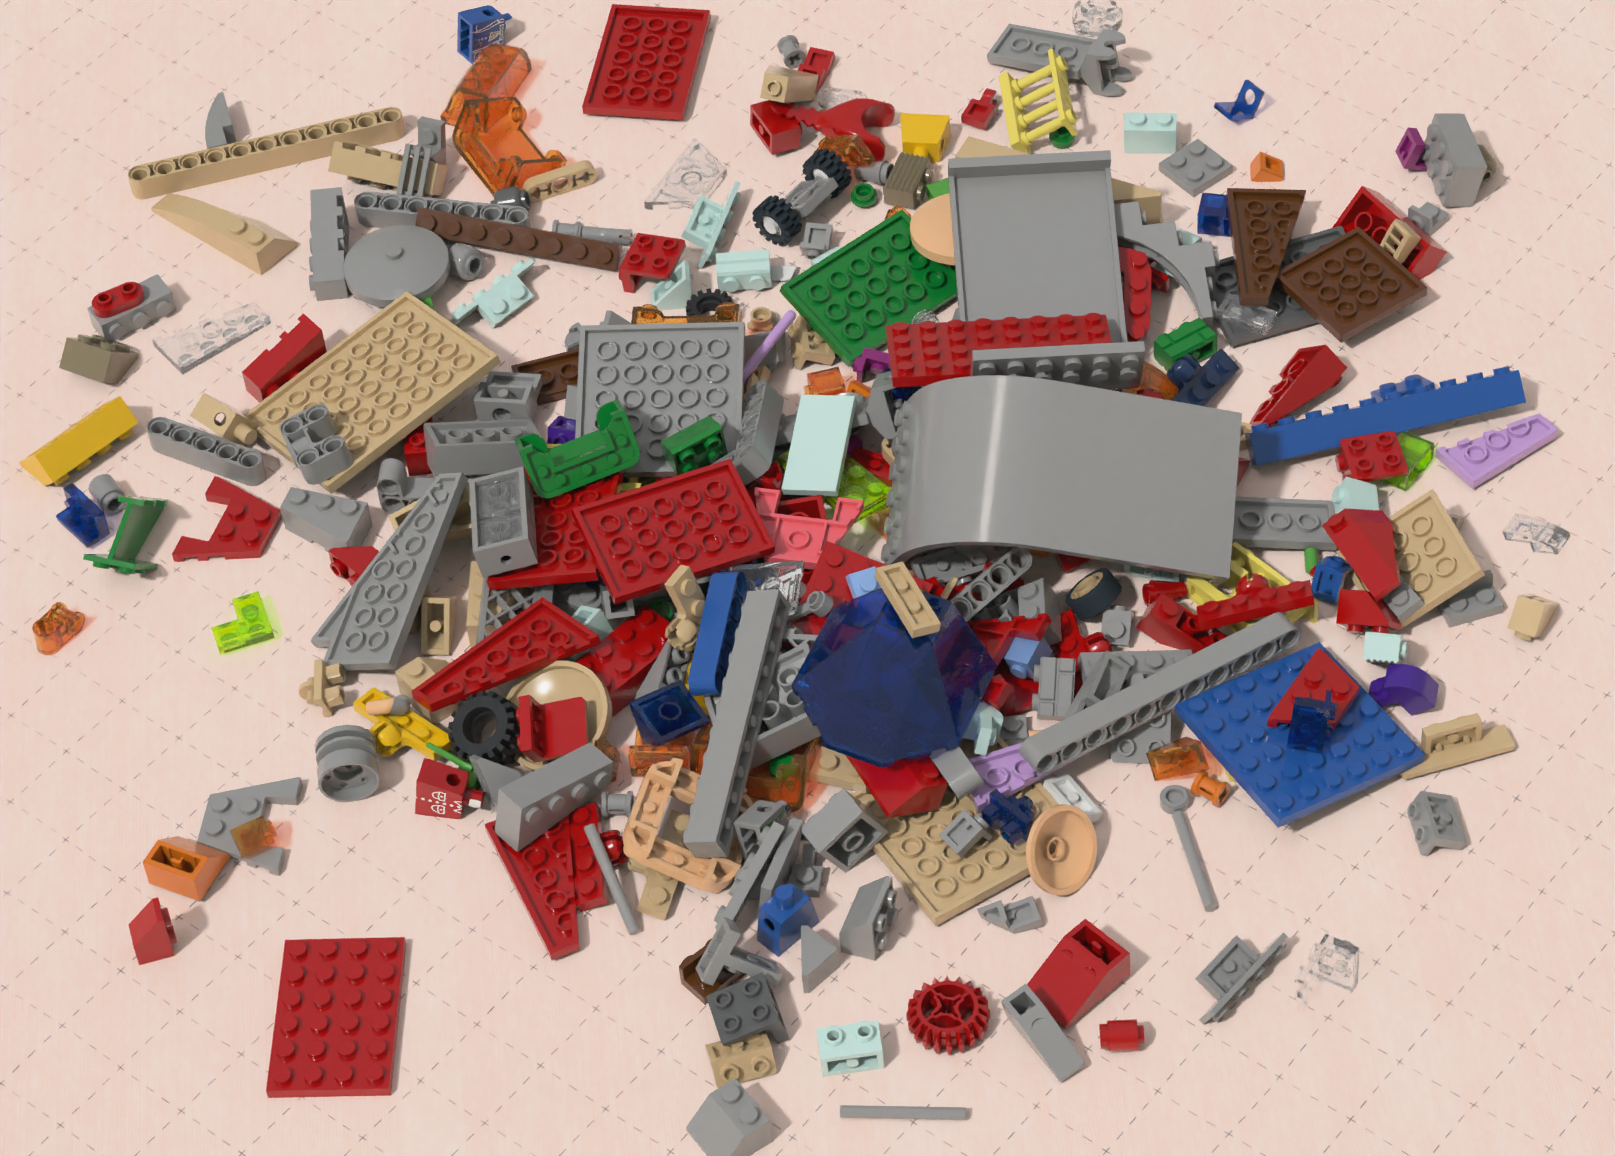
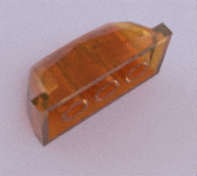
[440,44,532,135]

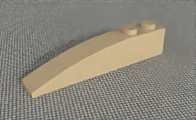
[151,193,298,276]

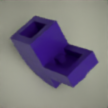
[1369,664,1439,716]

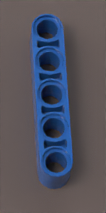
[688,571,747,696]

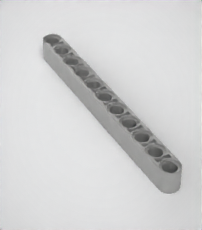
[1019,612,1301,775]

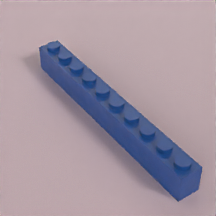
[1244,366,1526,466]

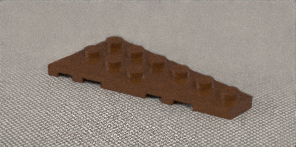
[1226,188,1306,306]

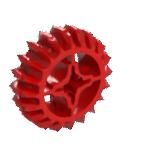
[906,976,990,1056]

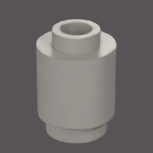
[88,474,125,514]

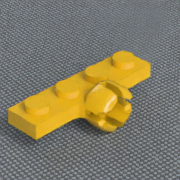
[353,687,453,761]

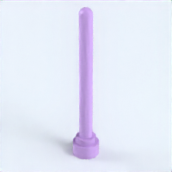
[744,310,796,383]

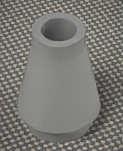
[854,160,894,186]

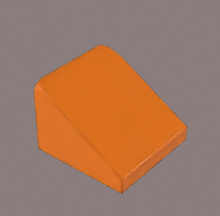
[1250,152,1283,182]

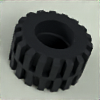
[448,691,522,766]

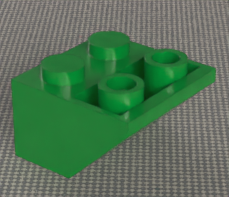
[660,416,728,476]

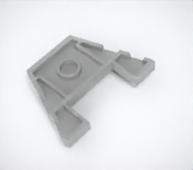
[197,777,303,876]

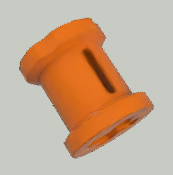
[1191,771,1230,807]

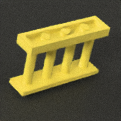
[999,49,1078,154]
[1187,541,1319,633]

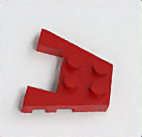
[172,476,282,562]
[938,613,1052,710]

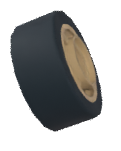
[1065,568,1122,620]

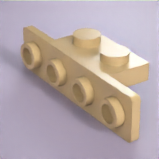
[1400,713,1515,780]

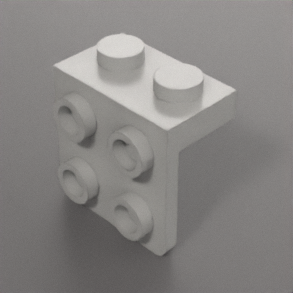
[1111,710,1172,764]

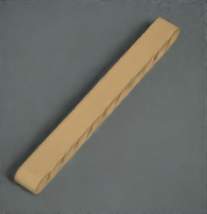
[128,107,405,200]

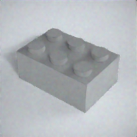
[1420,113,1487,207]

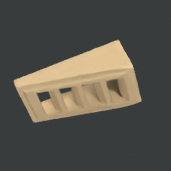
[1380,219,1421,264]

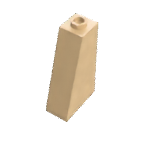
[760,65,819,103]

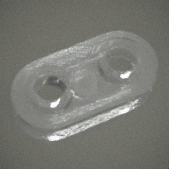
[817,87,868,110]

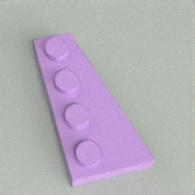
[1435,413,1558,489]

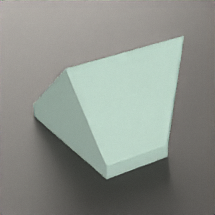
[651,260,692,311]

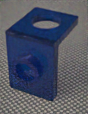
[1214,79,1265,121]

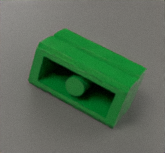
[1154,317,1217,372]

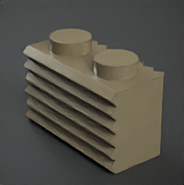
[883,152,934,209]

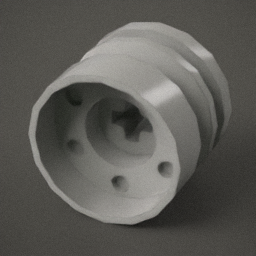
[315,724,380,802]

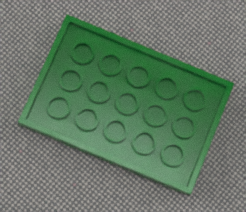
[780,209,957,367]

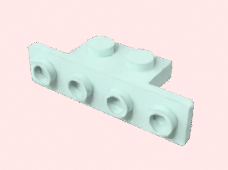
[681,181,741,268]
[451,258,535,328]

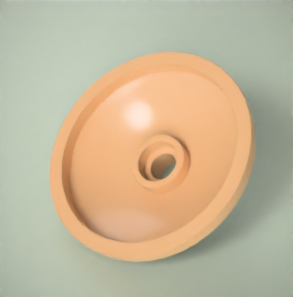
[1026,804,1097,896]

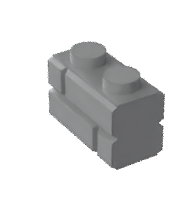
[1032,657,1076,721]

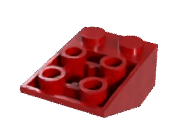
[1027,918,1130,1030]

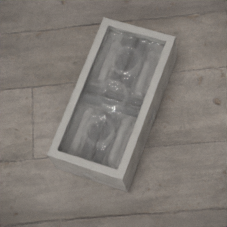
[469,466,538,577]

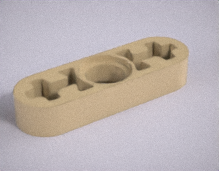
[522,160,597,202]

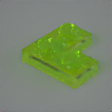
[211,591,274,655]

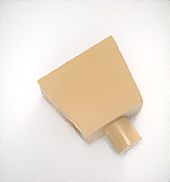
[190,393,257,446]

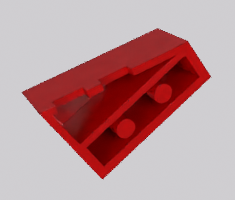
[242,313,327,403]

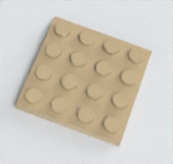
[1336,489,1485,634]

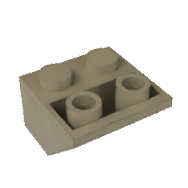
[59,334,139,384]

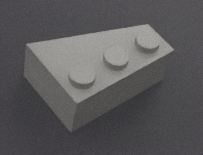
[280,487,372,553]

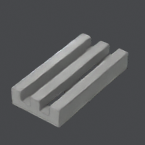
[396,143,432,197]

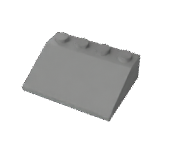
[704,642,842,770]

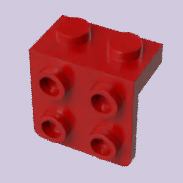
[619,233,686,293]
[1335,431,1408,482]
[516,695,589,763]

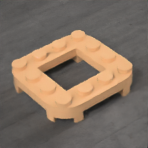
[623,758,753,894]

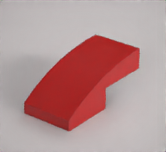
[798,47,836,93]

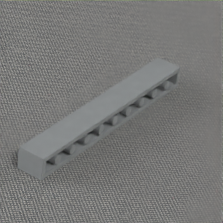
[683,589,790,858]

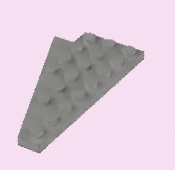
[310,472,468,671]

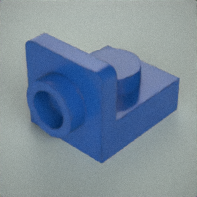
[1311,556,1352,604]

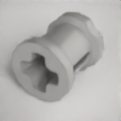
[777,35,806,68]
[601,791,634,818]

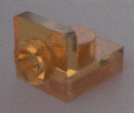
[229,815,277,858]

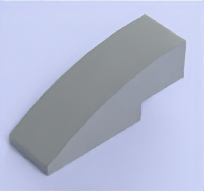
[205,92,236,149]
[1063,651,1130,720]

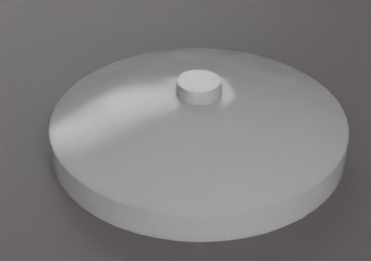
[343,225,450,307]

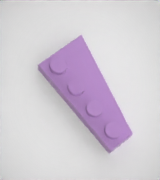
[968,743,1080,813]

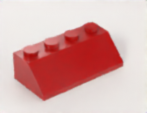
[1332,186,1447,280]
[833,703,948,818]

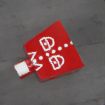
[415,758,485,819]

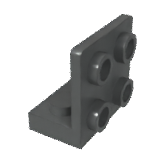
[707,972,790,1046]

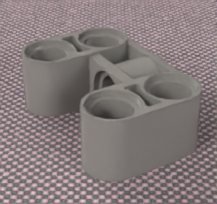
[280,404,354,485]

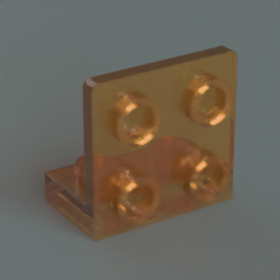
[628,727,695,777]

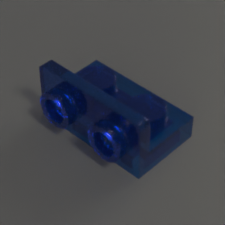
[56,483,110,548]
[1286,690,1337,753]

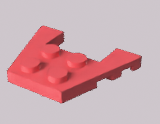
[754,487,864,570]

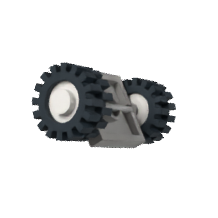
[752,148,852,246]

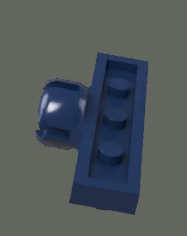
[1166,348,1240,406]

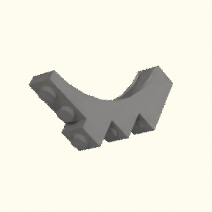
[1114,201,1220,328]

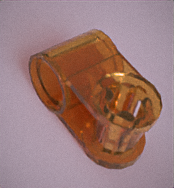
[32,602,85,655]

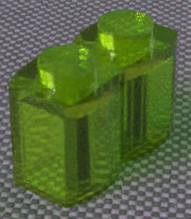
[1379,431,1434,491]

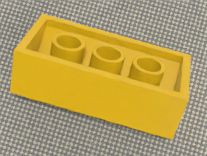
[19,396,139,486]

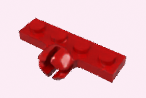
[1196,573,1315,631]
[1053,609,1112,698]
[569,802,629,912]

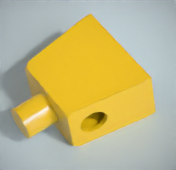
[900,113,951,162]

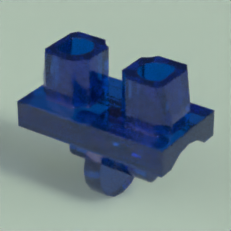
[981,789,1035,845]

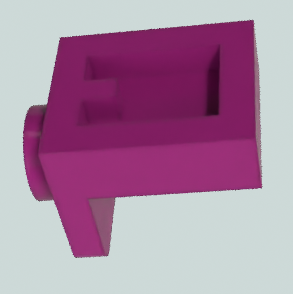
[1395,127,1426,170]
[853,347,891,383]

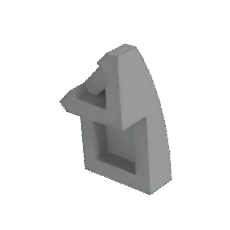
[977,895,1043,934]

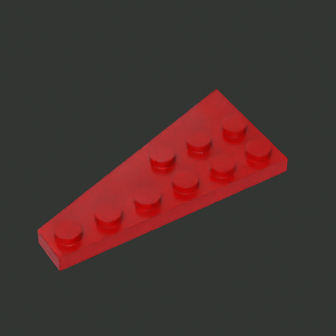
[411,597,601,712]
[484,815,580,960]

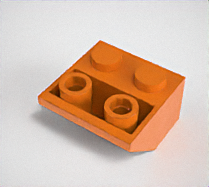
[143,836,230,901]

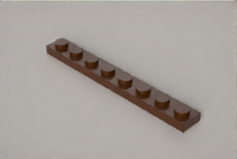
[415,207,622,271]

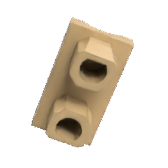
[299,659,346,717]

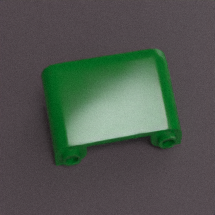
[514,399,640,499]

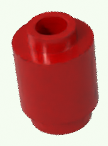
[1099,1019,1145,1052]

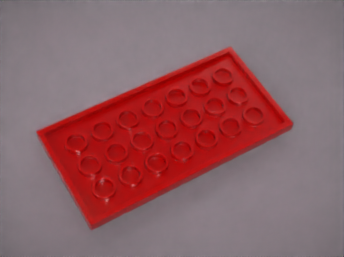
[886,313,1112,387]

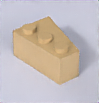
[466,561,525,648]

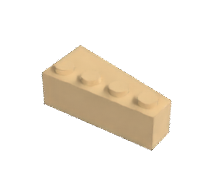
[328,141,448,198]

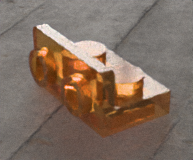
[813,135,876,167]

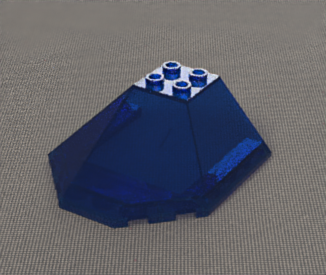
[792,588,997,768]

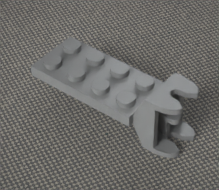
[987,23,1133,96]
[775,371,903,446]
[1232,497,1337,551]

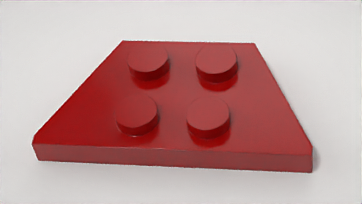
[1267,648,1360,732]

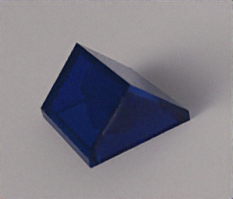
[630,680,710,746]

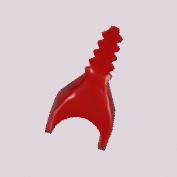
[771,98,895,163]

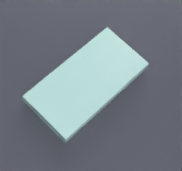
[781,395,857,496]

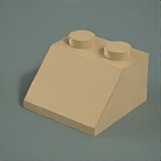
[395,657,477,725]

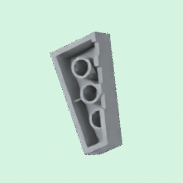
[495,742,613,852]

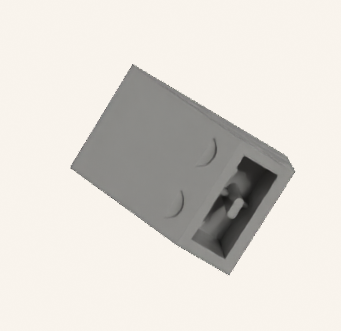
[968,578,1062,646]

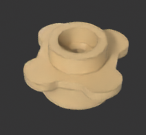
[747,307,776,332]

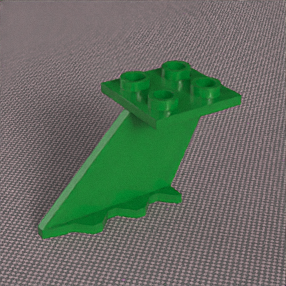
[83,496,167,574]

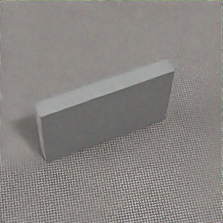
[758,817,802,916]

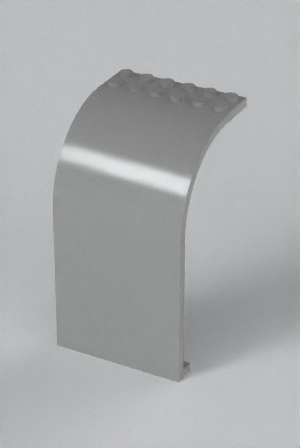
[948,150,1145,390]
[881,375,1242,585]

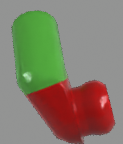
[1304,547,1319,577]

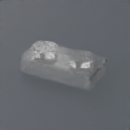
[1216,293,1278,337]

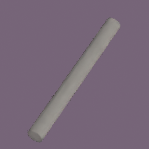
[1172,811,1216,912]
[584,824,640,935]
[840,1105,967,1120]

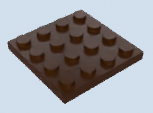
[1275,227,1427,343]

